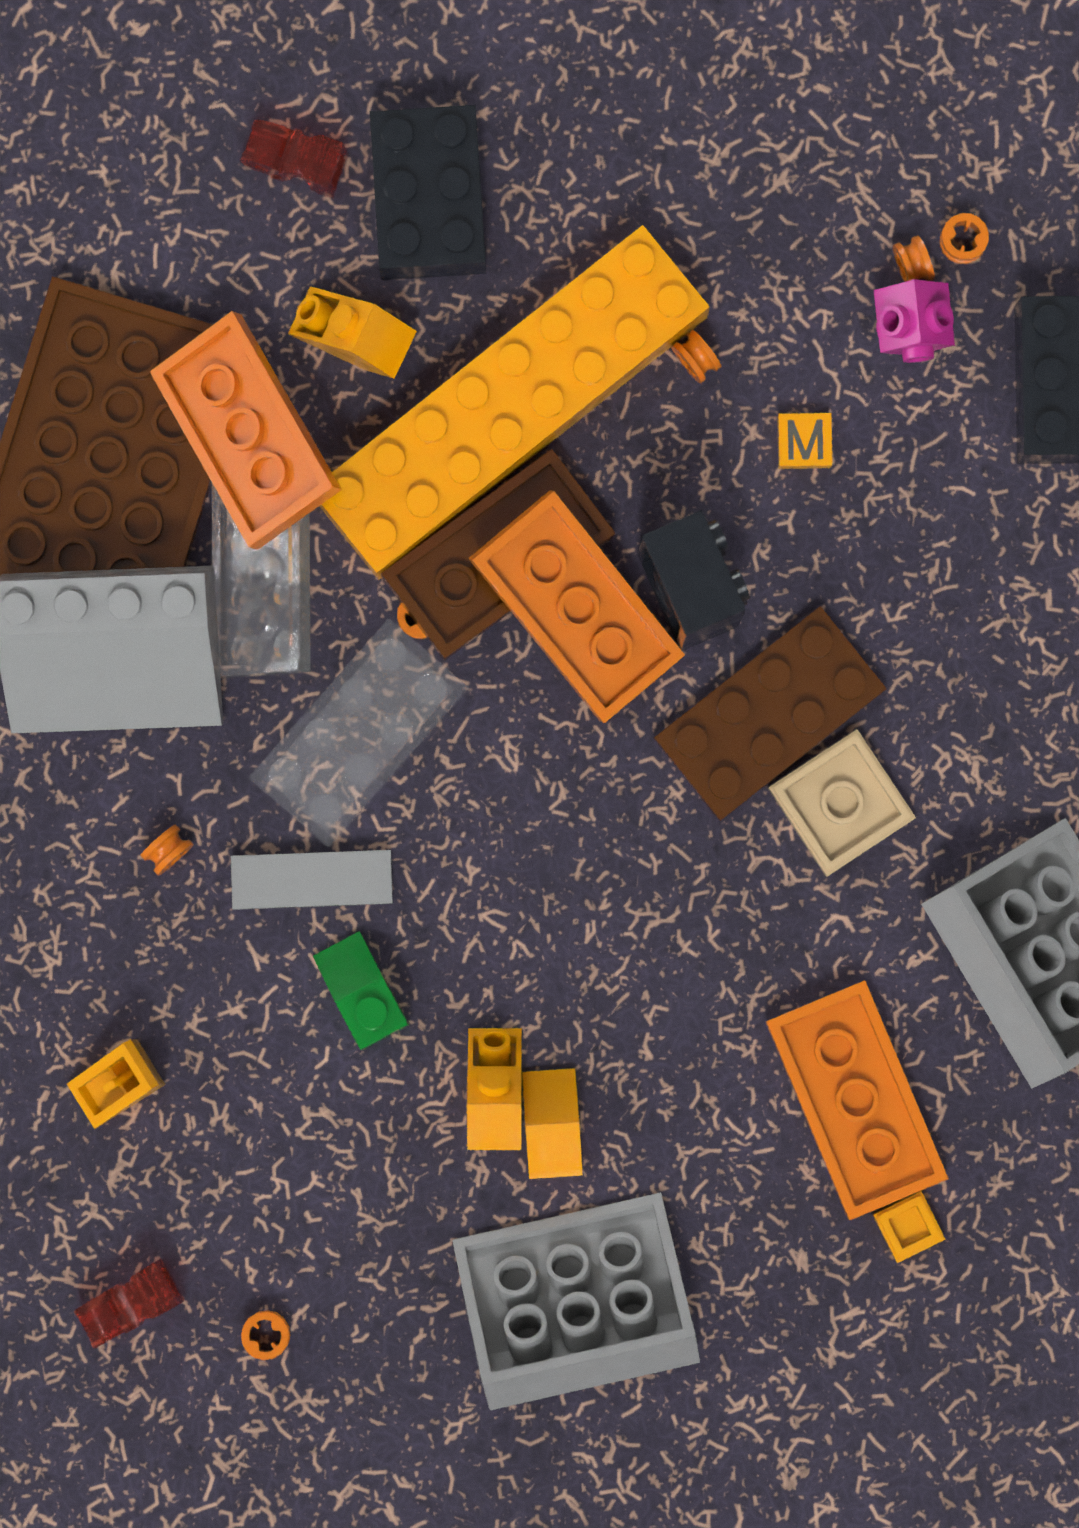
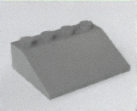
[0,566,223,733]
[921,818,1079,1088]
[452,1193,700,1410]

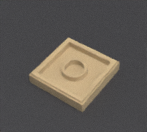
[768,729,916,877]

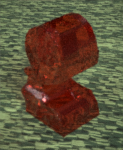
[240,120,348,199]
[73,1258,185,1349]

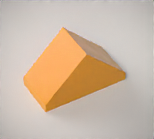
[67,1039,165,1129]
[522,1068,583,1179]

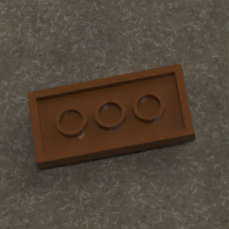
[381,449,615,661]
[654,606,887,821]

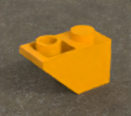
[288,286,417,379]
[467,1028,522,1150]

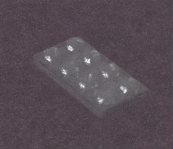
[212,484,311,678]
[248,618,469,848]

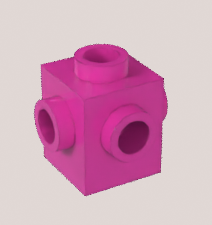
[874,279,955,363]

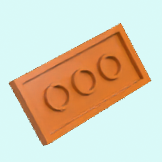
[150,311,342,550]
[468,490,685,723]
[765,980,949,1220]

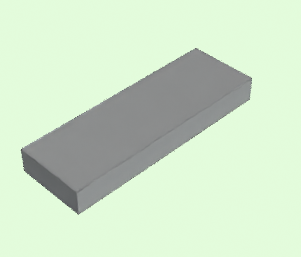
[231,850,393,910]

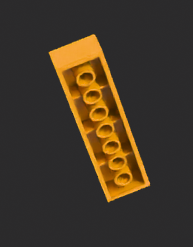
[319,225,710,580]

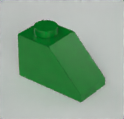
[313,931,410,1050]

